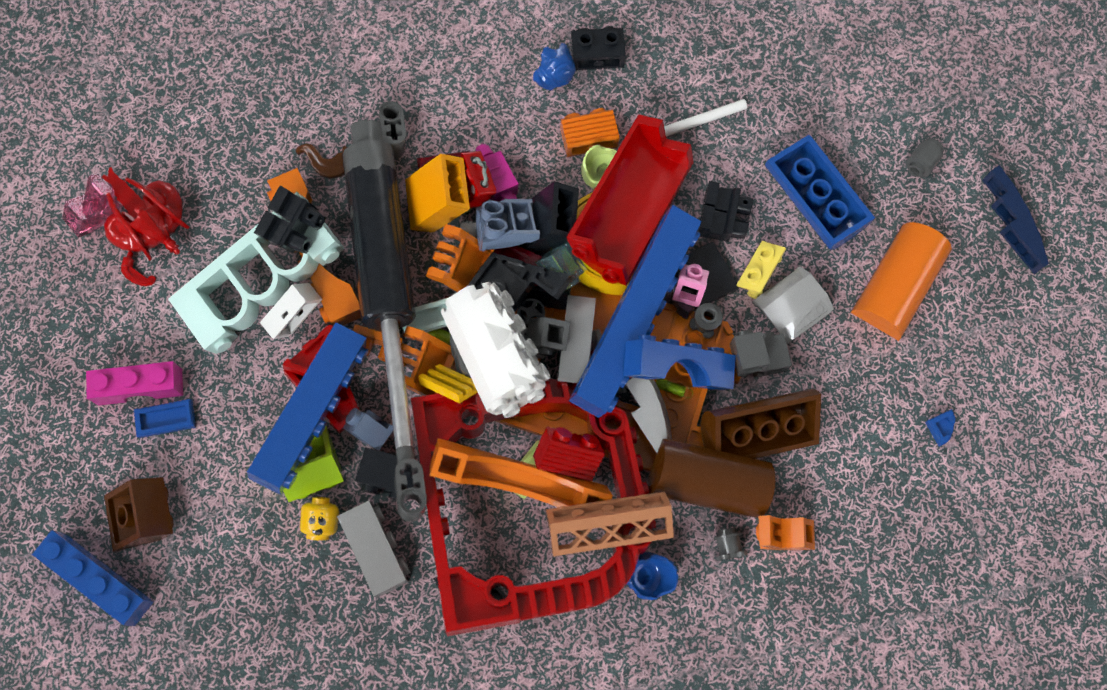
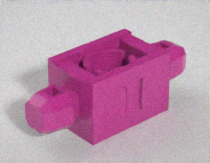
[476,144,518,202]

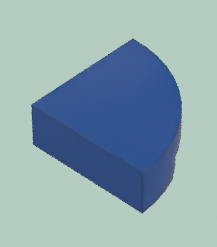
[925,409,955,447]

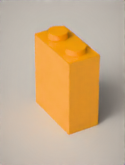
[405,153,470,233]

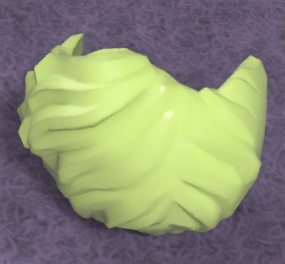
[581,145,617,190]

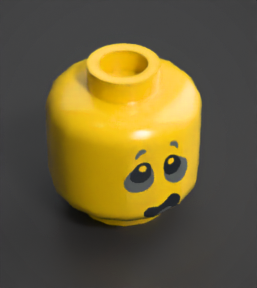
[300,497,339,540]

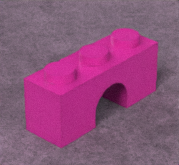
[86,361,183,406]

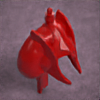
[98,167,190,261]

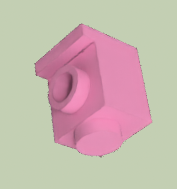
[672,264,709,307]

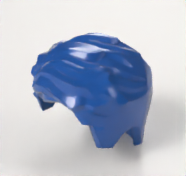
[533,43,576,91]
[627,552,679,600]

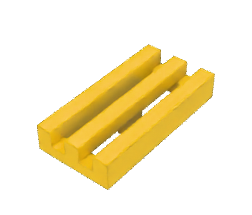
[418,364,478,403]

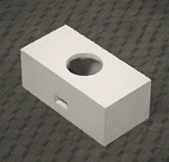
[260,283,322,339]

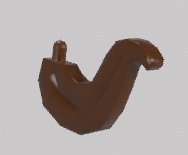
[296,144,347,179]

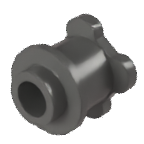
[689,303,723,339]
[713,528,748,561]

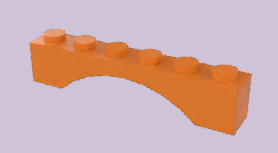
[267,168,361,326]
[429,438,613,508]

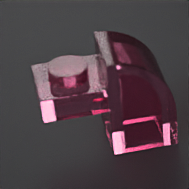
[62,173,120,238]

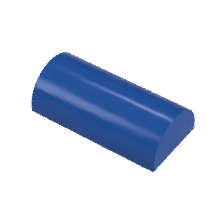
[765,134,875,251]

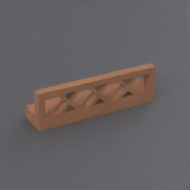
[546,492,674,556]

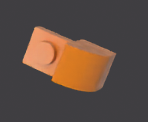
[756,515,815,550]

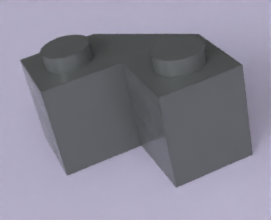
[729,329,792,377]

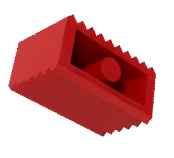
[533,426,605,482]

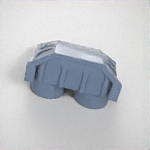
[476,199,540,251]

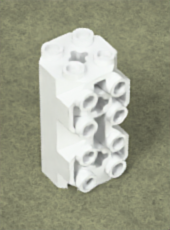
[441,282,550,418]

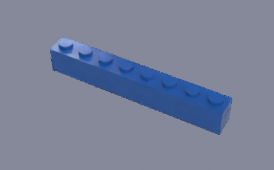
[569,205,702,418]

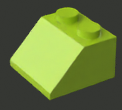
[283,426,344,502]

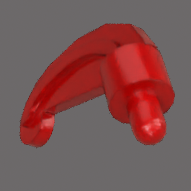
[121,251,156,286]

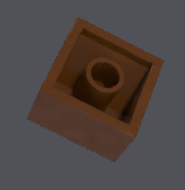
[104,477,174,552]

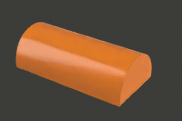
[851,222,952,341]

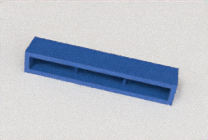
[247,322,369,495]

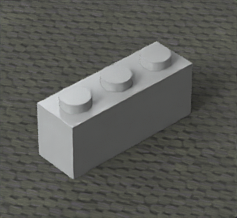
[337,500,411,598]

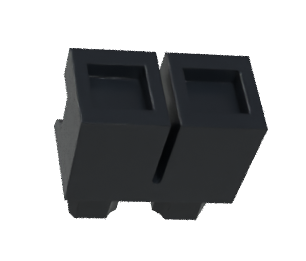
[698,180,754,242]
[253,185,326,254]

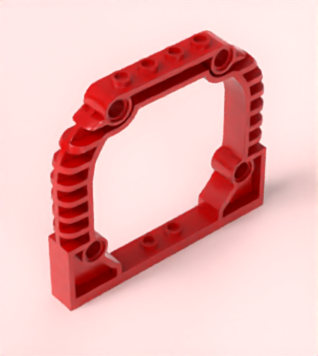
[411,379,656,637]

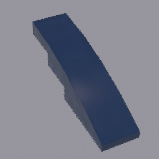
[982,165,1049,274]

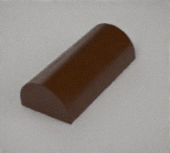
[701,389,821,459]
[646,438,776,518]

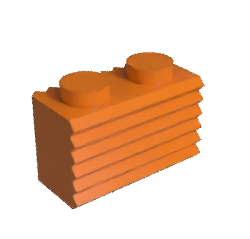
[560,108,620,157]

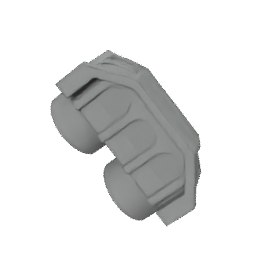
[753,266,834,344]

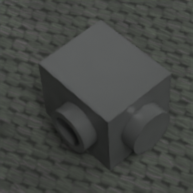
[526,317,570,356]

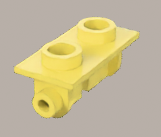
[737,241,786,299]

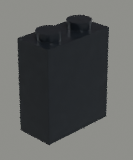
[520,181,579,259]

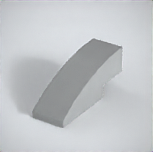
[558,295,596,383]
[626,378,672,453]

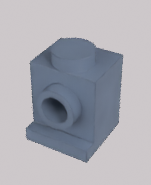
[343,408,393,451]

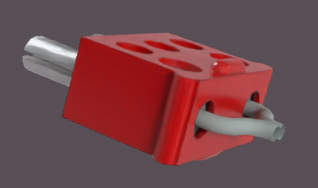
[461,151,497,213]

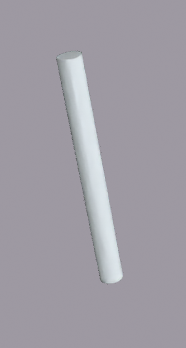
[664,99,747,137]

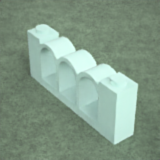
[168,192,345,354]

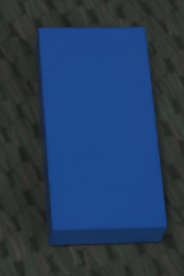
[134,399,196,438]

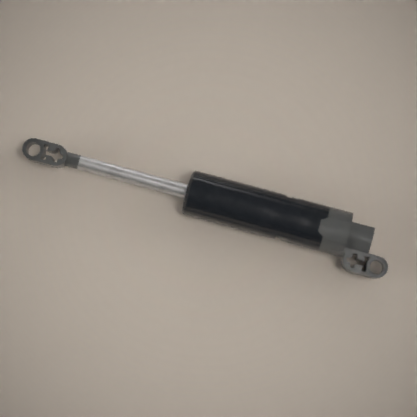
[342,101,426,522]

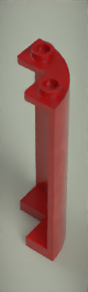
[566,114,694,286]

